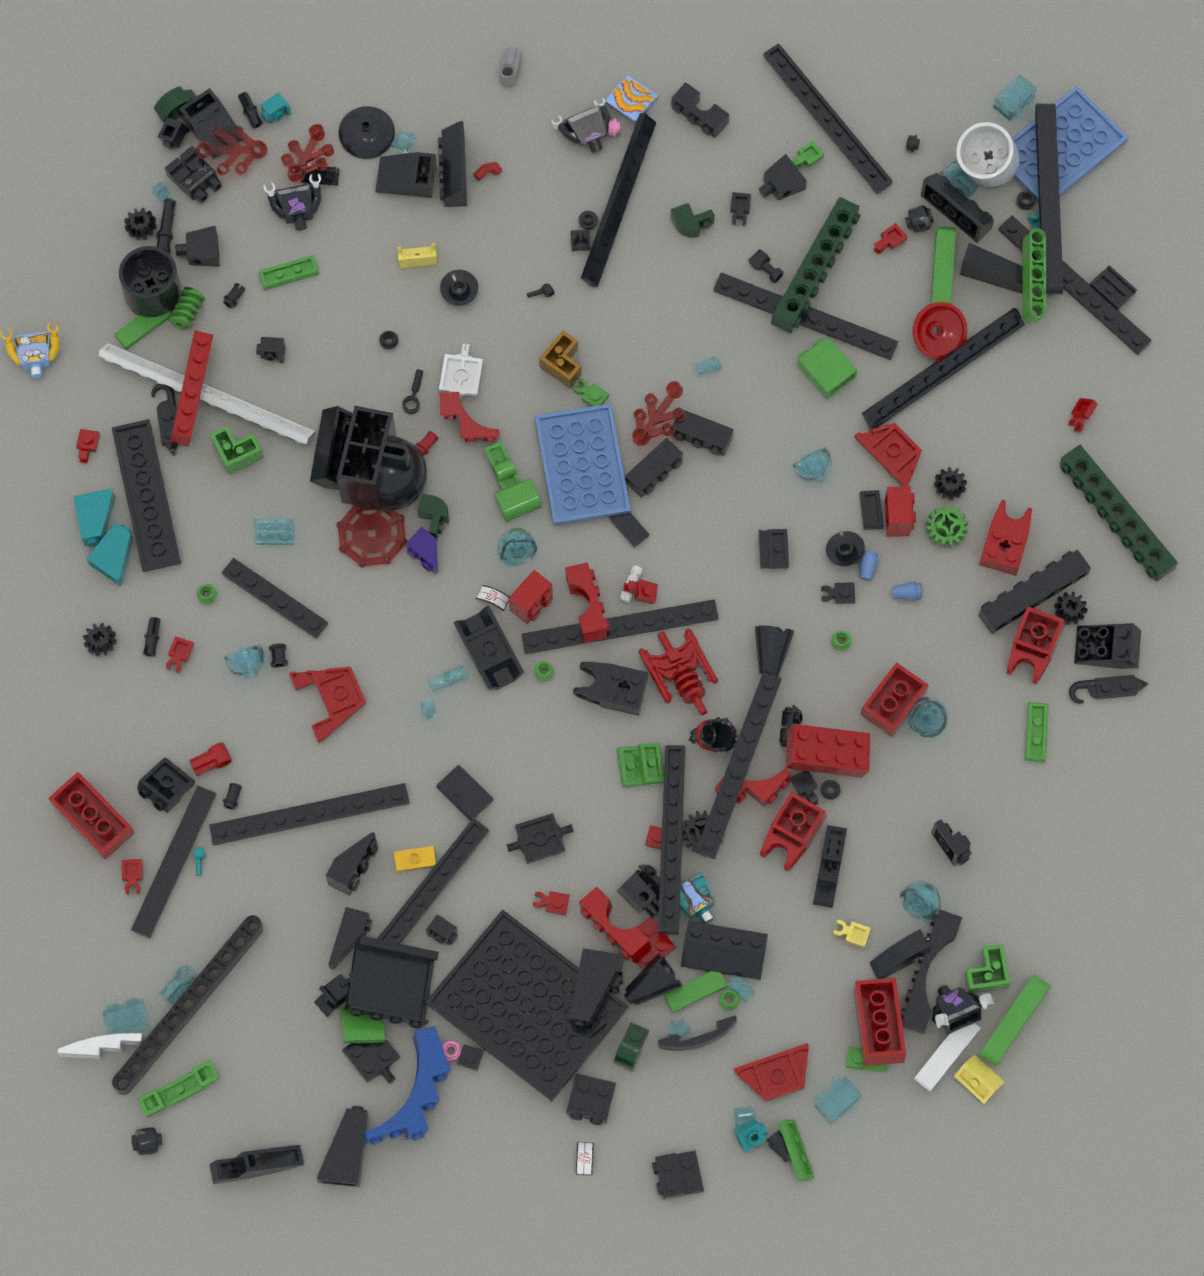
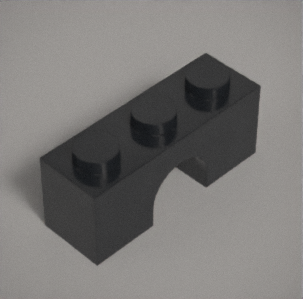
[671,82,730,138]

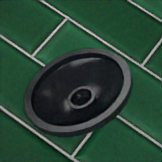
[339,106,395,159]

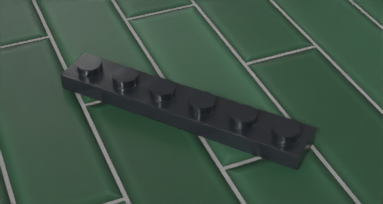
[222,558,328,639]

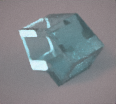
[152,181,171,201]
[668,1018,690,1038]

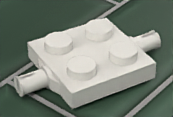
[439,343,483,399]

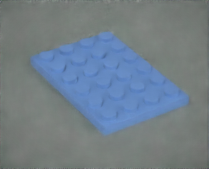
[1012,86,1128,202]
[535,404,631,525]

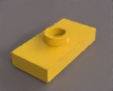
[394,846,436,872]

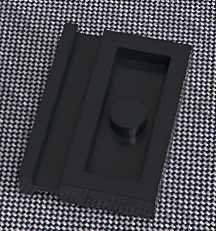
[1090,265,1137,310]
[758,529,789,569]

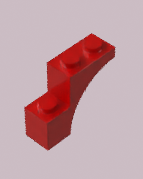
[439,392,500,442]
[715,768,791,807]

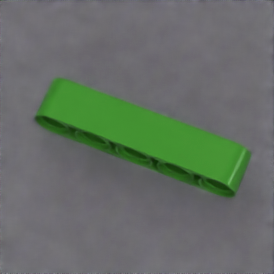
[931,226,956,304]
[1023,228,1046,323]
[979,974,1051,1066]

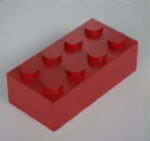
[786,724,870,778]
[48,772,135,860]
[854,978,906,1066]

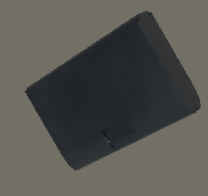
[436,765,494,821]

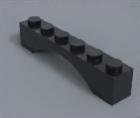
[901,909,962,1034]

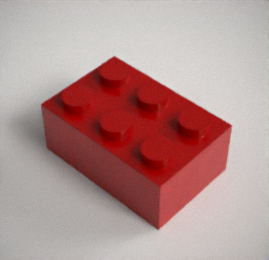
[860,662,929,737]

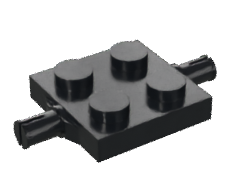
[506,813,574,864]
[342,1039,400,1084]

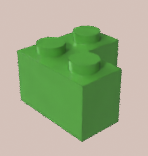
[210,426,264,474]
[964,944,1010,994]

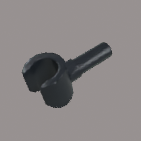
[526,283,555,298]

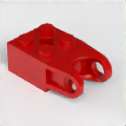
[979,500,1032,576]
[1007,606,1065,684]
[760,792,827,871]

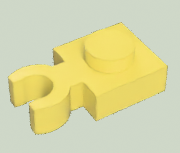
[833,920,871,948]

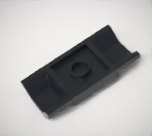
[453,605,524,690]

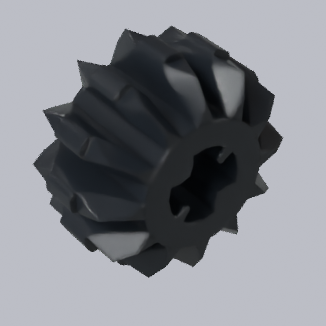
[124,208,157,240]
[934,466,967,500]
[1054,591,1088,625]
[83,622,117,657]

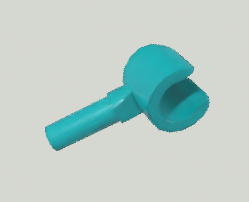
[1028,211,1039,229]
[193,847,206,876]

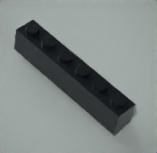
[979,549,1091,634]

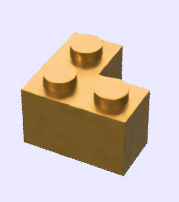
[539,330,582,389]

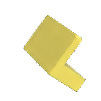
[954,1055,1004,1104]

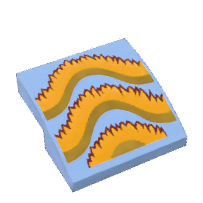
[605,76,658,123]

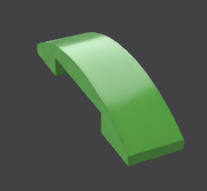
[138,1060,219,1117]

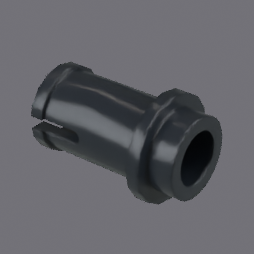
[223,283,245,308]
[223,783,242,810]

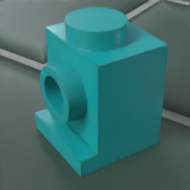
[260,92,291,123]
[733,1118,768,1153]

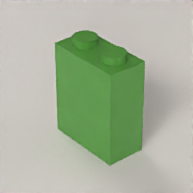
[797,337,857,399]

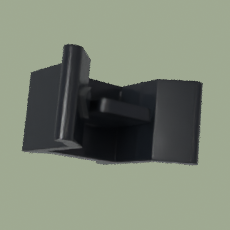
[314,974,349,1017]

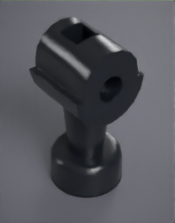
[748,249,784,283]

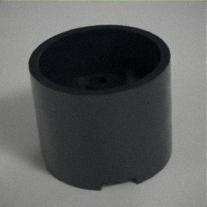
[119,246,181,317]

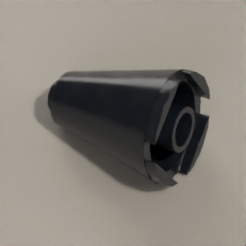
[755,625,794,677]
[624,953,682,1006]

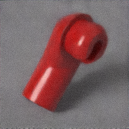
[473,162,502,181]

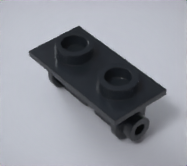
[300,164,340,186]
[779,705,803,747]
[635,864,660,901]

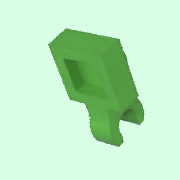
[791,141,824,169]

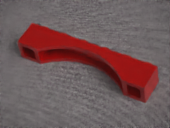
[170,330,213,447]

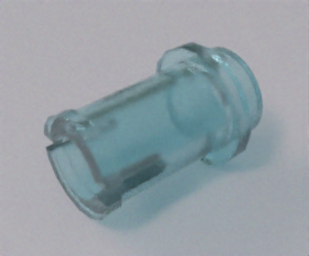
[695,356,721,375]

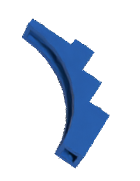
[363,1026,451,1145]

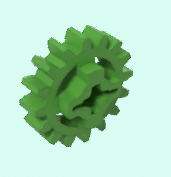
[926,505,968,548]

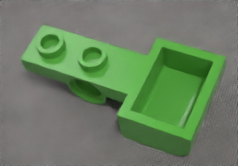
[484,441,542,522]

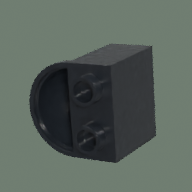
[337,406,427,511]

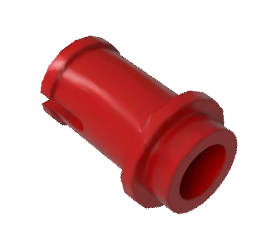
[416,431,439,456]

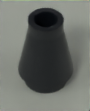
[766,1130,790,1162]

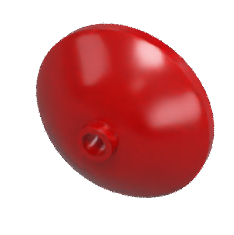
[912,302,968,360]

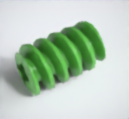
[168,286,205,330]

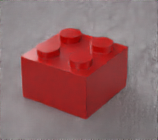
[884,486,916,537]
[508,570,553,625]

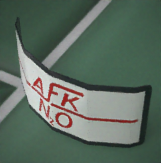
[476,585,509,611]
[576,1142,594,1175]

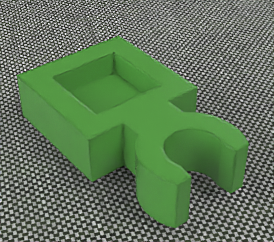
[573,378,609,407]

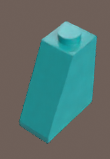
[73,488,115,546]
[87,523,133,586]

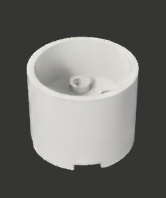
[956,122,1020,188]

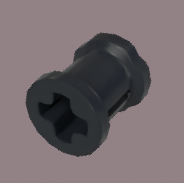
[269,643,288,668]

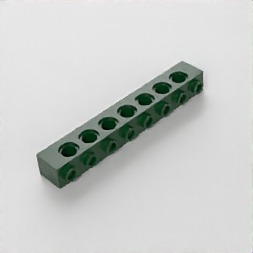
[771,197,861,334]
[1060,444,1178,582]

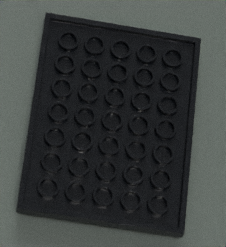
[425,909,629,1102]

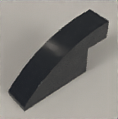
[210,1145,304,1184]

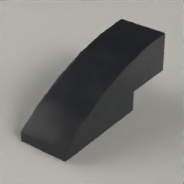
[870,929,931,979]

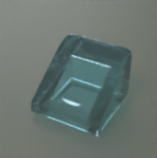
[391,130,417,153]
[733,1106,756,1128]

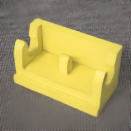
[397,243,437,268]

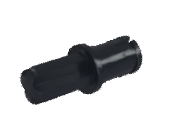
[238,92,263,129]
[143,617,161,657]

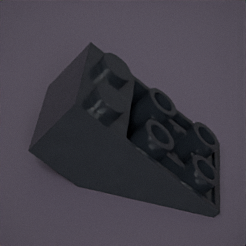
[179,88,244,159]
[375,152,437,198]
[1074,623,1141,669]
[325,832,379,896]

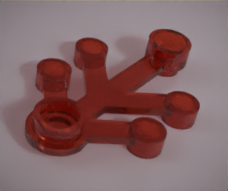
[281,124,335,182]
[195,126,267,175]
[632,381,686,446]

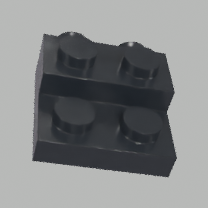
[137,757,195,813]
[931,819,972,866]
[566,1073,616,1125]
[652,1150,704,1200]

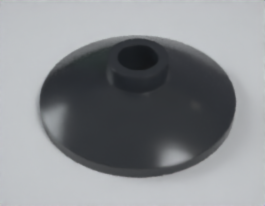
[440,270,478,306]
[826,531,865,566]

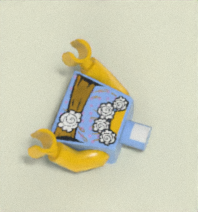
[0,322,60,378]

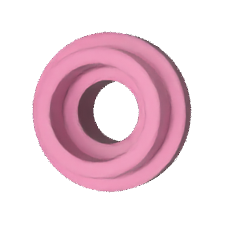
[609,118,620,137]
[442,1040,461,1061]

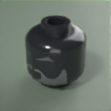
[905,205,934,233]
[131,1127,162,1155]

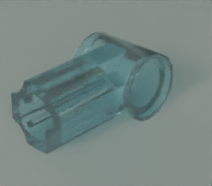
[940,161,978,198]
[159,965,197,1005]

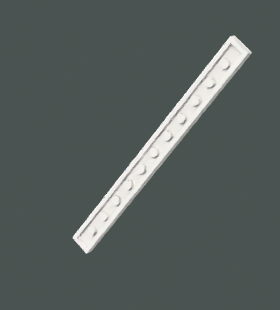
[98,343,315,444]

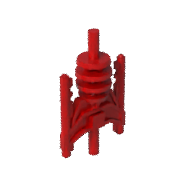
[638,629,718,716]

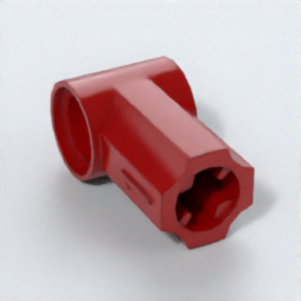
[189,742,232,776]

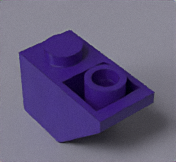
[406,527,438,574]

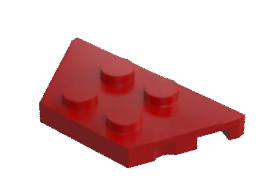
[854,423,922,486]
[734,1043,809,1102]

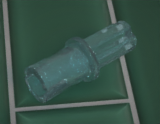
[428,666,468,691]

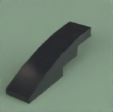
[813,825,847,908]

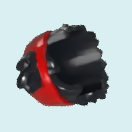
[689,717,738,753]

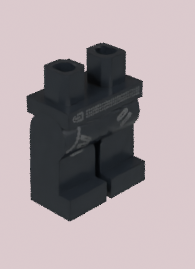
[165,146,222,203]

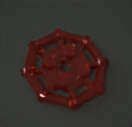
[336,505,407,568]

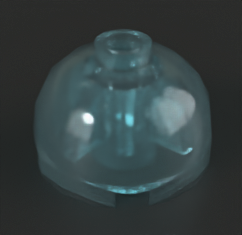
[792,446,832,482]
[497,528,537,566]
[224,644,265,678]
[908,697,948,737]
[900,881,941,922]

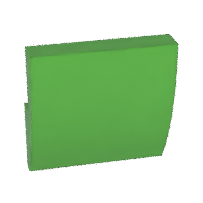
[617,743,664,787]
[340,1006,385,1043]

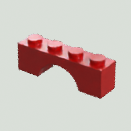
[565,562,610,643]
[579,887,652,963]

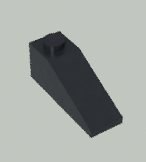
[328,907,372,970]

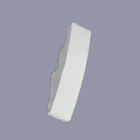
[914,1023,981,1091]
[58,1033,144,1059]

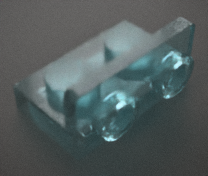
[253,518,295,545]
[103,998,149,1035]

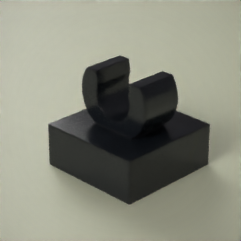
[571,230,591,251]

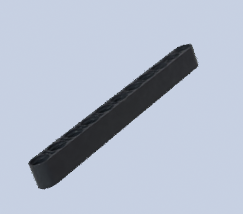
[1035,103,1063,295]
[112,915,263,1095]

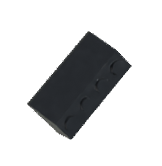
[438,121,467,207]
[921,173,994,243]
[310,406,353,490]
[680,921,768,980]

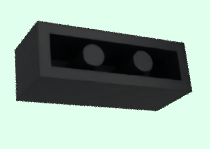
[671,408,734,456]
[625,438,683,498]

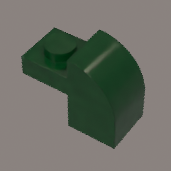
[154,86,196,122]
[671,203,715,238]
[418,493,449,540]
[614,1022,649,1072]

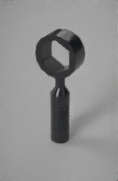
[402,369,424,414]

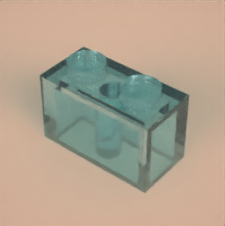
[993,74,1037,121]
[814,1076,862,1125]

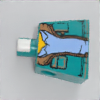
[680,872,715,924]

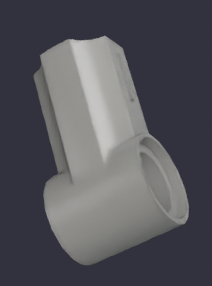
[499,47,522,87]

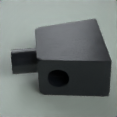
[759,154,807,200]
[175,226,220,267]
[617,873,659,918]

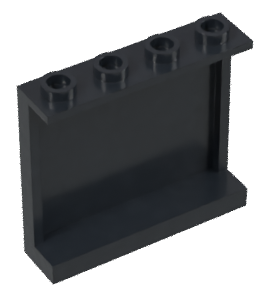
[345,936,439,1028]

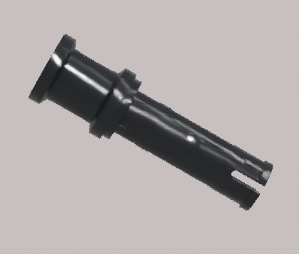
[156,198,176,254]

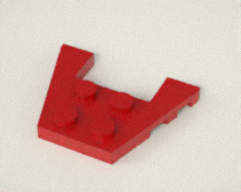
[289,667,366,743]

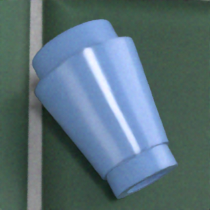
[860,551,879,581]
[893,581,922,600]

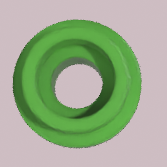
[197,584,217,604]
[831,631,851,650]
[534,661,554,681]
[719,990,739,1010]

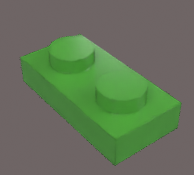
[846,1047,888,1073]

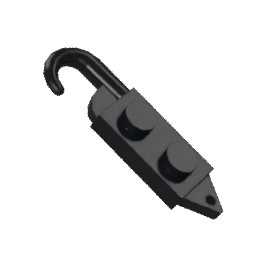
[151,384,179,456]
[1069,675,1148,704]

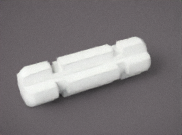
[620,565,642,603]

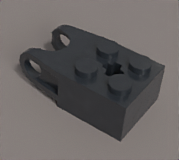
[573,661,648,716]

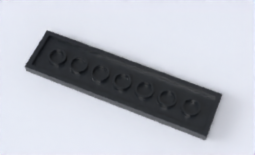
[111,419,181,572]

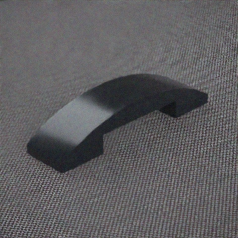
[658,1015,737,1051]

